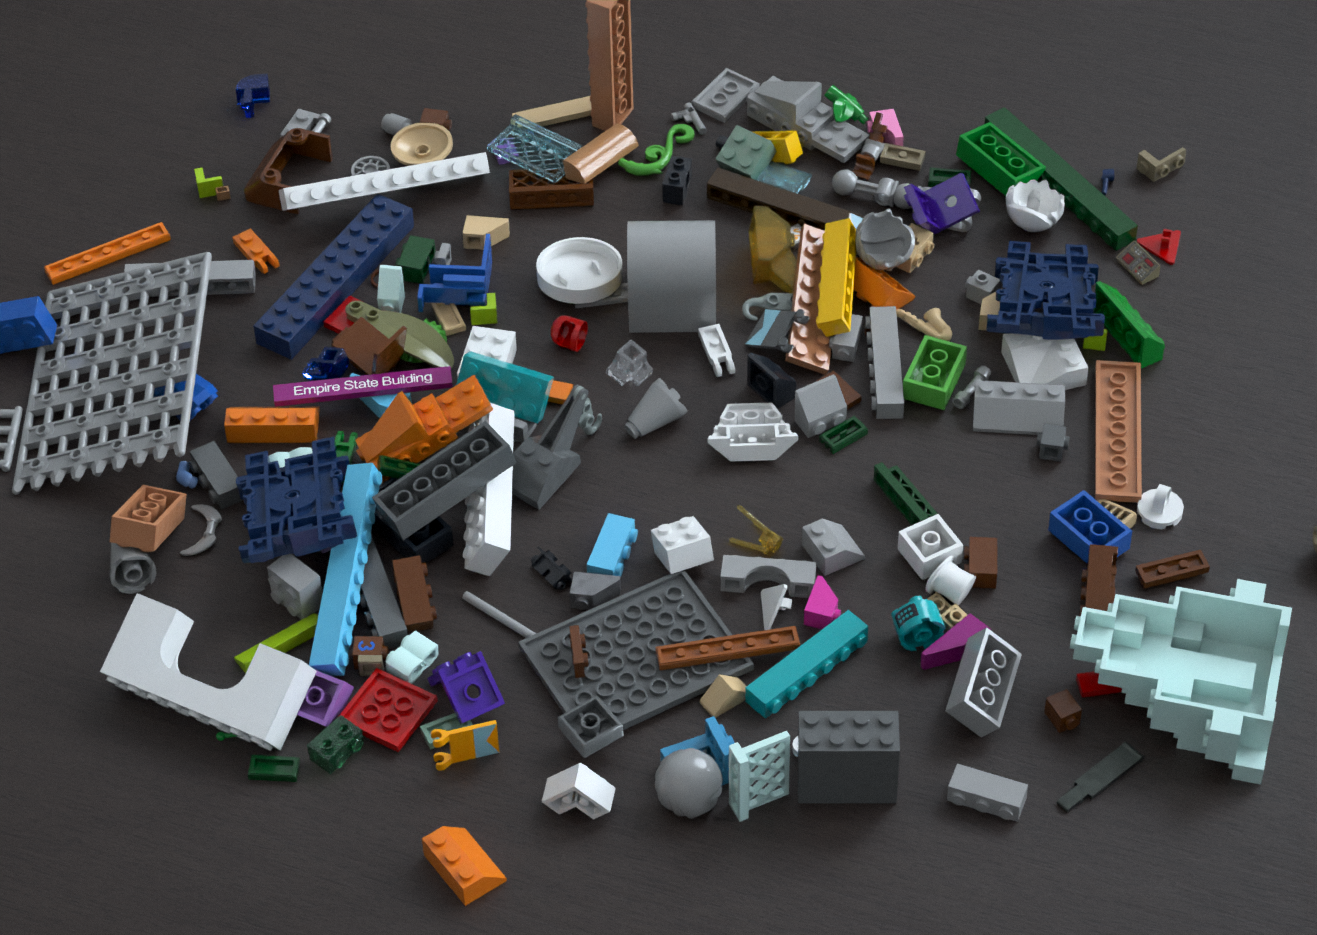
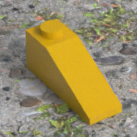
[753,131,803,164]

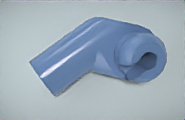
[176,461,198,488]

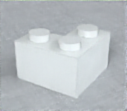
[542,763,616,819]

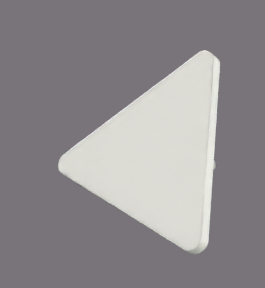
[761,584,792,630]

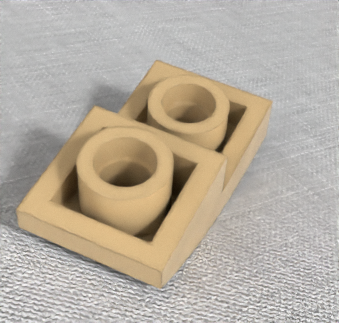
[928,592,967,631]

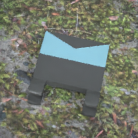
[745,309,810,353]

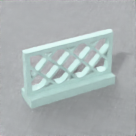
[729,731,790,822]

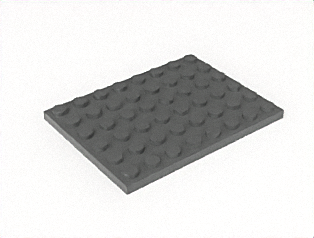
[518,570,754,730]

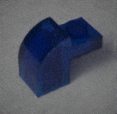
[235,73,270,118]
[302,347,349,380]

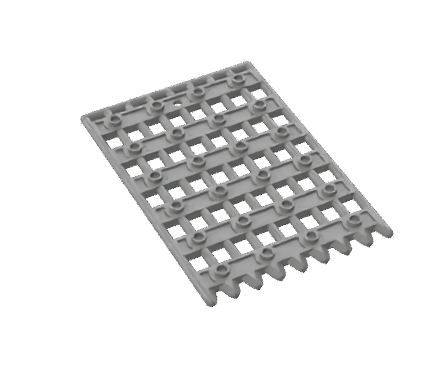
[12,252,212,495]

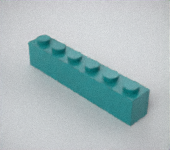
[745,610,868,719]

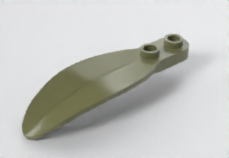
[346,301,454,369]

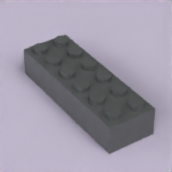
[372,421,517,540]

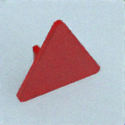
[1137,229,1181,265]

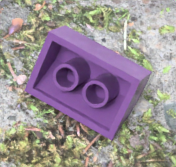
[297,670,354,727]

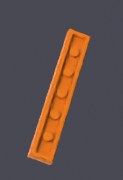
[44,222,171,285]

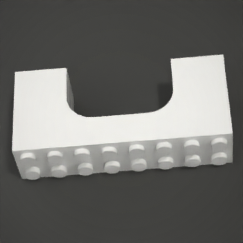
[100,593,317,751]

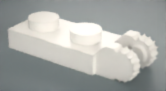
[698,324,735,377]

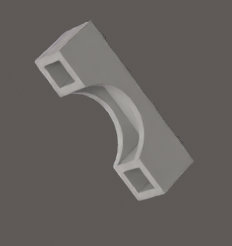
[721,555,816,598]

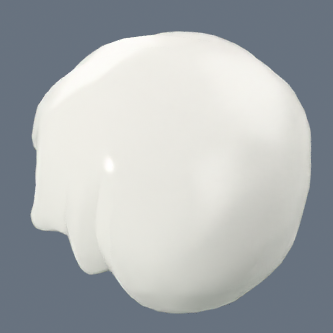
[1006,180,1064,232]

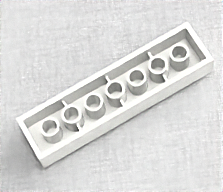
[463,403,514,576]

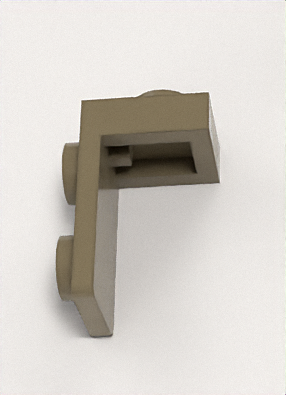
[1137,147,1186,182]

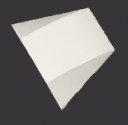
[708,403,798,461]

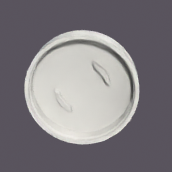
[536,237,623,304]

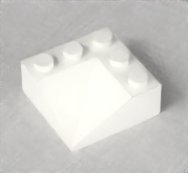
[1001,334,1088,390]

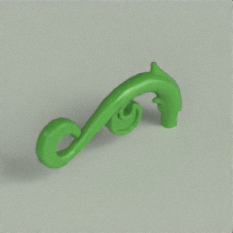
[618,124,694,176]

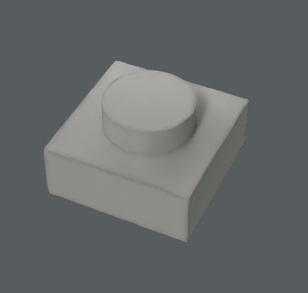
[434,243,452,265]

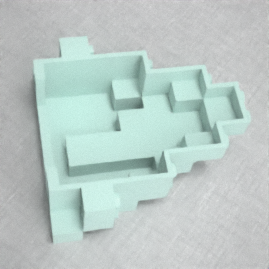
[1070,579,1292,785]

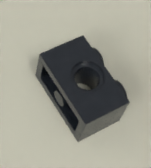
[662,156,692,205]

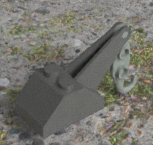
[512,384,602,510]

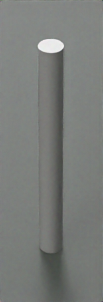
[462,591,536,638]

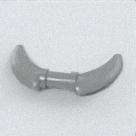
[180,504,222,556]

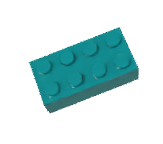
[456,351,554,424]

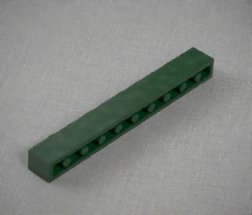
[984,107,1138,251]

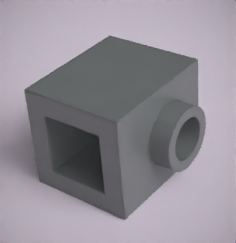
[1036,424,1070,462]

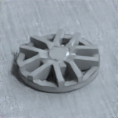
[351,156,390,176]

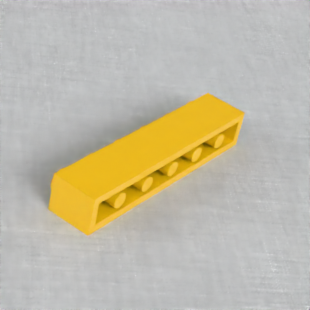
[816,218,856,337]

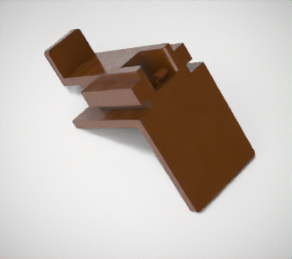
[331,316,407,375]

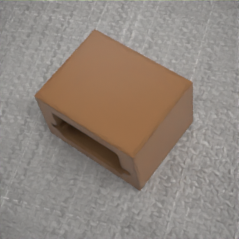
[215,186,231,201]

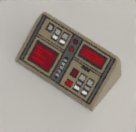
[1116,241,1160,285]

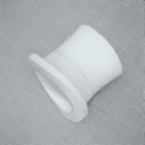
[926,555,976,605]

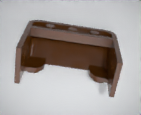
[244,128,333,214]

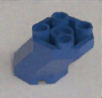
[153,374,218,421]

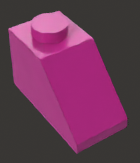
[804,575,841,629]

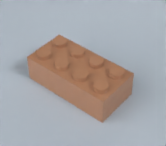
[110,485,187,552]

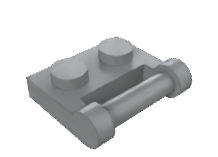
[280,109,332,138]

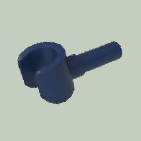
[1101,169,1115,196]

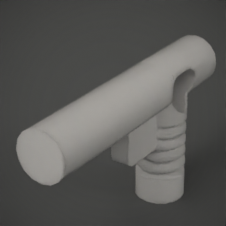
[671,102,707,135]

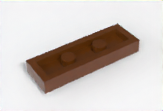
[1135,549,1210,589]

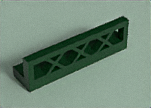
[873,462,938,525]

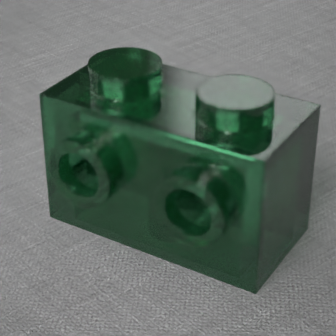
[307,715,364,774]

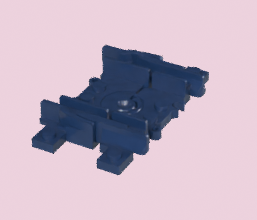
[236,437,357,563]

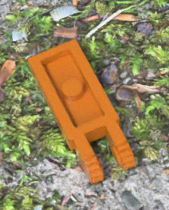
[232,228,280,274]

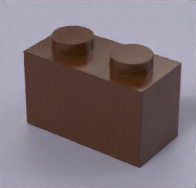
[964,537,997,589]

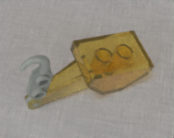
[742,206,797,321]

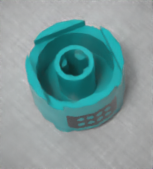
[891,596,946,651]

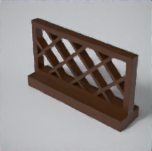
[509,167,594,209]

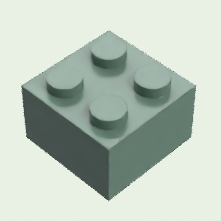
[715,125,777,181]

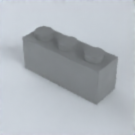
[947,764,1028,822]

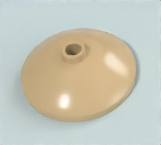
[391,123,453,166]

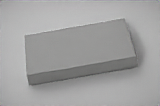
[691,68,760,123]

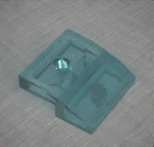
[757,162,812,194]

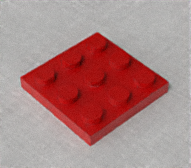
[337,668,438,752]

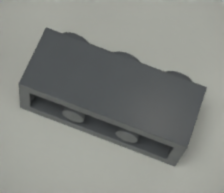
[189,441,243,510]

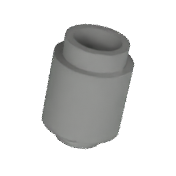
[381,113,412,135]

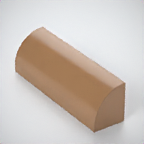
[563,124,639,184]

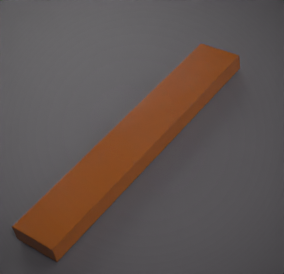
[655,626,800,670]

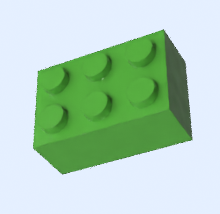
[903,335,967,410]

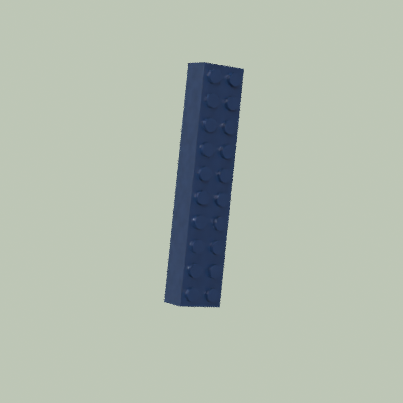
[253,194,414,360]

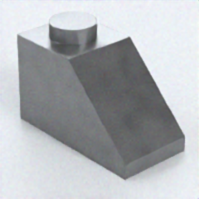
[570,572,621,610]

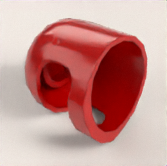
[550,315,588,352]

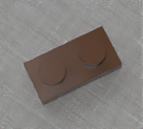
[569,625,589,678]

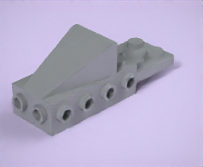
[747,76,869,163]

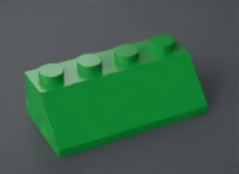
[956,122,1046,196]
[1093,281,1165,368]

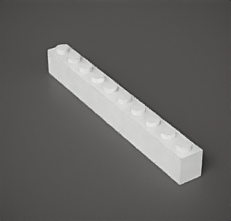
[279,152,490,211]

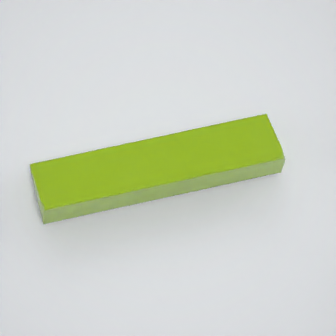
[234,613,318,673]

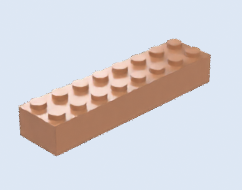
[586,0,634,131]

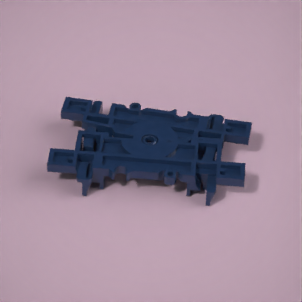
[987,241,1105,340]

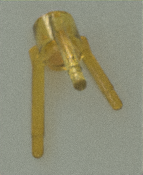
[729,505,783,554]

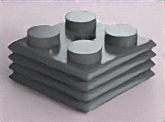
[558,696,624,758]

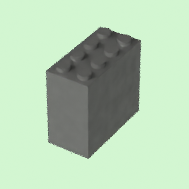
[797,711,900,803]

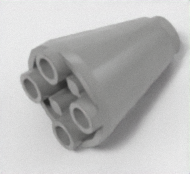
[624,378,688,439]

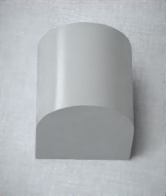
[627,220,716,333]

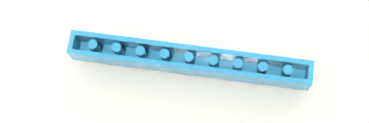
[309,463,382,676]

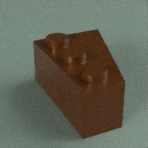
[1079,544,1118,616]
[392,555,437,633]

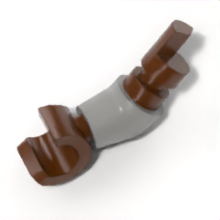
[852,112,888,180]

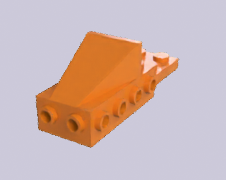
[355,375,494,483]

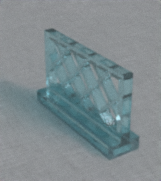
[487,114,583,183]

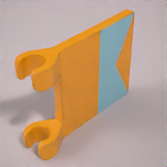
[431,720,500,771]

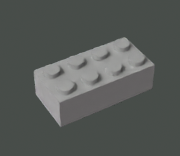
[945,628,1022,737]

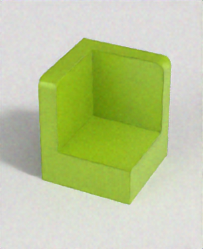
[194,168,223,198]
[470,293,497,325]
[1083,329,1107,351]

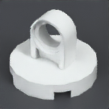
[1137,484,1184,529]

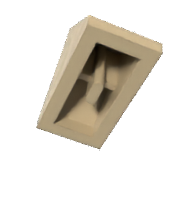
[700,674,747,718]

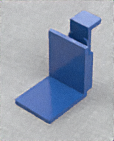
[417,234,492,312]

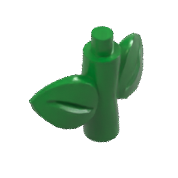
[824,85,869,125]

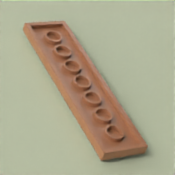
[785,224,831,375]
[1095,360,1142,503]

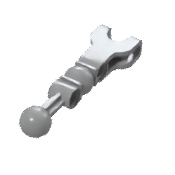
[832,170,981,232]

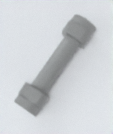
[953,365,991,409]

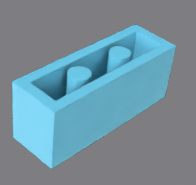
[587,513,638,577]

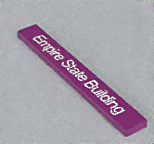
[273,366,453,407]

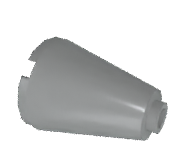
[109,542,157,594]

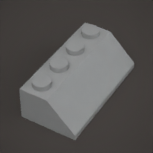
[973,380,1065,435]

